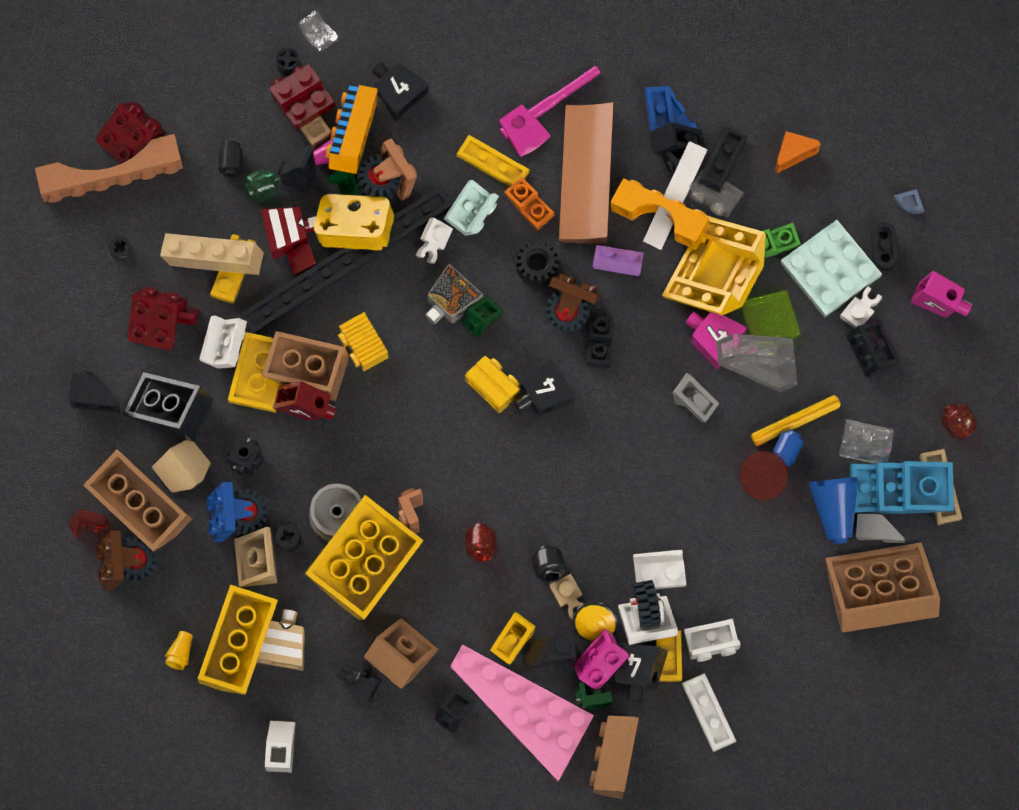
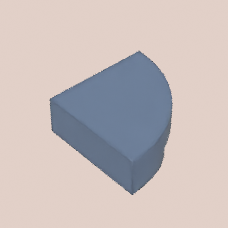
[893,189,924,214]

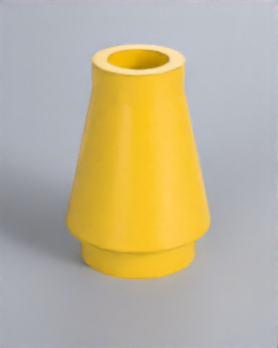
[165,631,193,670]

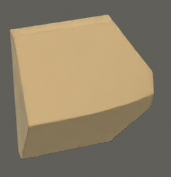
[152,440,211,493]

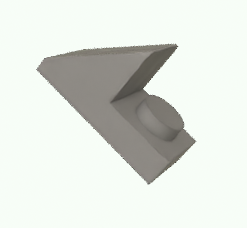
[673,373,719,422]

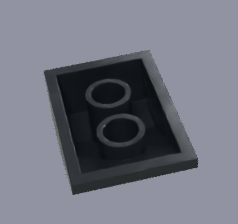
[123,372,214,442]

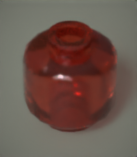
[465,524,497,562]

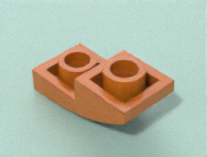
[504,177,555,231]

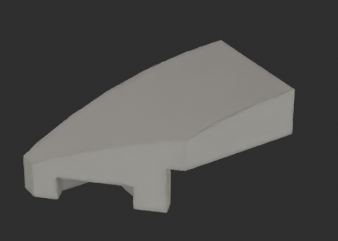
[856,514,905,543]

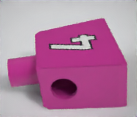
[910,271,972,318]
[686,312,747,370]

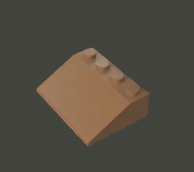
[825,542,940,633]

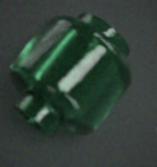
[242,168,280,203]

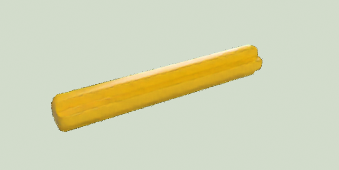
[751,395,841,446]

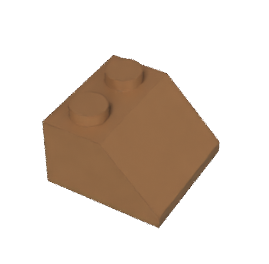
[364,618,438,689]

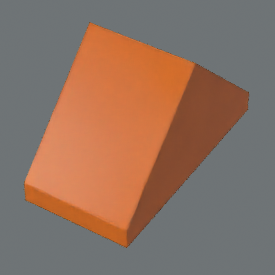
[775,131,821,173]

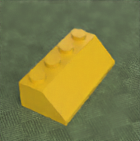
[198,585,278,695]

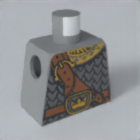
[425,264,483,325]

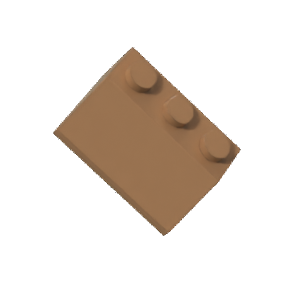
[589,716,639,799]

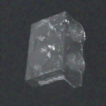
[688,168,744,218]
[839,419,894,464]

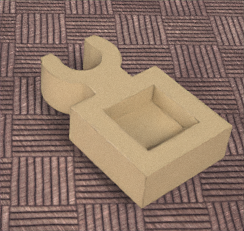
[549,574,583,620]

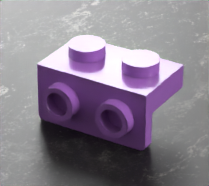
[593,245,644,276]

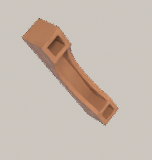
[35,134,183,203]

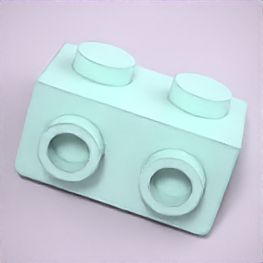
[444,180,499,236]

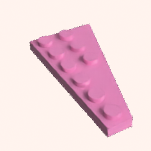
[450,645,594,782]

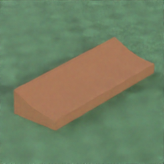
[559,102,613,244]

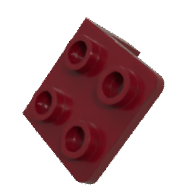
[96,102,167,164]
[127,287,188,350]

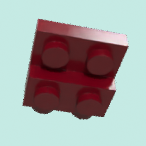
[269,64,336,131]

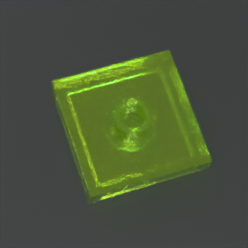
[741,290,800,348]

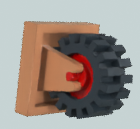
[356,138,417,201]

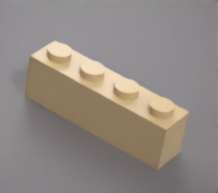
[160,233,264,275]

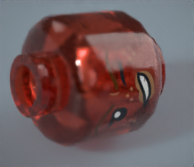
[941,402,977,440]

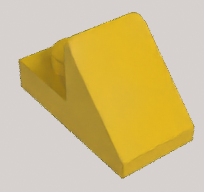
[490,612,536,665]

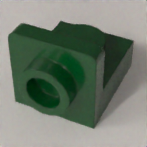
[462,295,504,338]
[574,682,613,711]

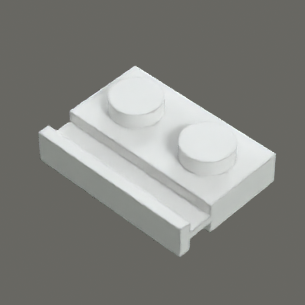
[633,550,686,589]

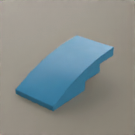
[850,461,954,514]

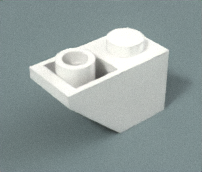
[265,721,295,773]

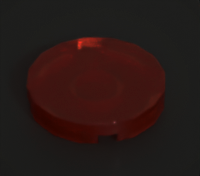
[740,451,789,500]

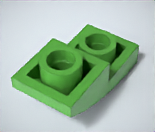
[762,223,801,258]

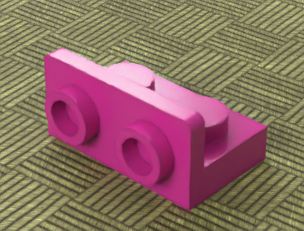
[573,629,629,690]

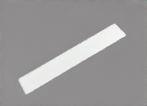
[643,142,707,250]

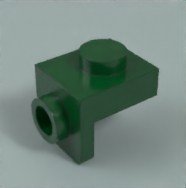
[327,170,366,196]

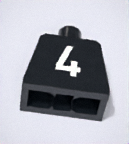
[372,62,429,121]
[513,358,575,416]
[615,643,668,703]

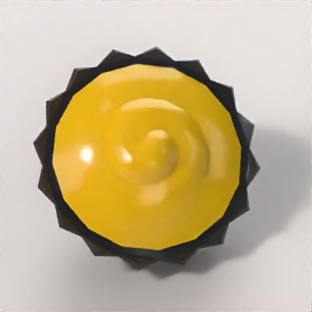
[571,601,620,644]

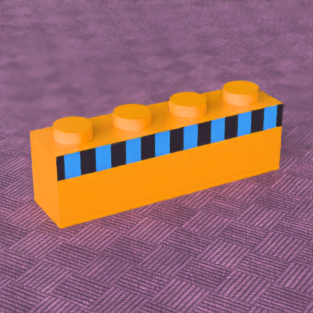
[325,83,378,174]

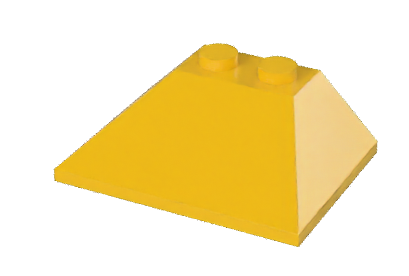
[662,216,766,316]

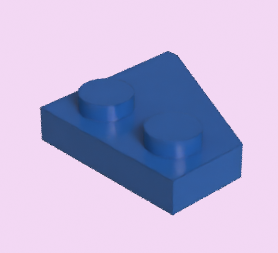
[644,86,697,132]

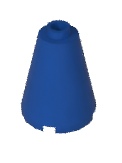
[809,477,858,544]

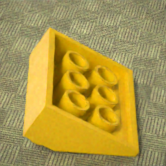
[305,495,424,621]

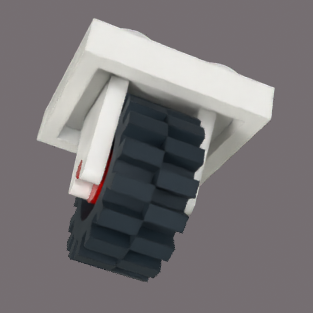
[618,580,678,645]

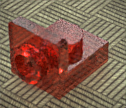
[69,509,109,538]

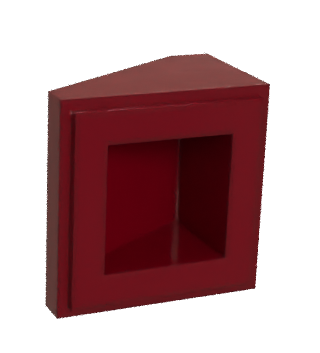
[287,243,316,276]
[177,306,200,326]

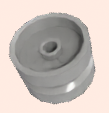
[309,483,361,542]

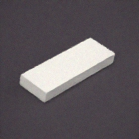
[682,673,736,752]

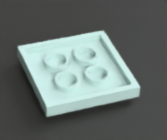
[780,220,882,318]

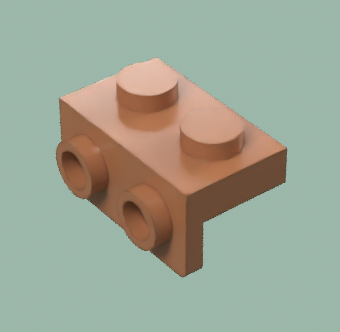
[398,488,423,534]

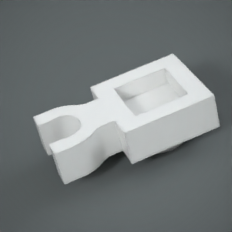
[416,218,453,264]
[840,286,882,329]

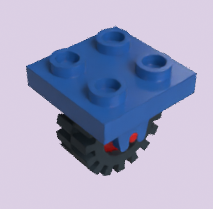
[207,482,268,542]

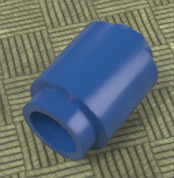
[772,430,804,468]

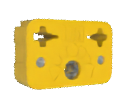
[314,194,394,250]

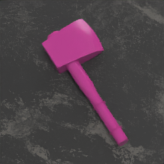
[499,66,600,157]

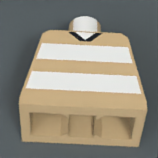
[257,610,305,671]

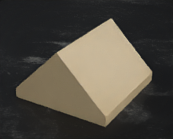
[234,527,278,587]

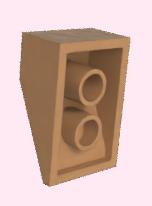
[262,331,349,401]

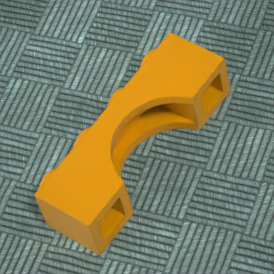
[610,178,709,250]

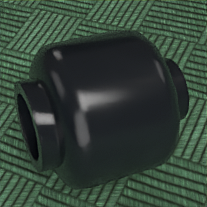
[532,545,566,583]

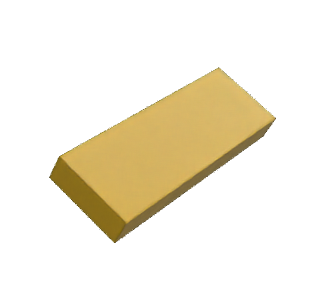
[457,135,530,187]

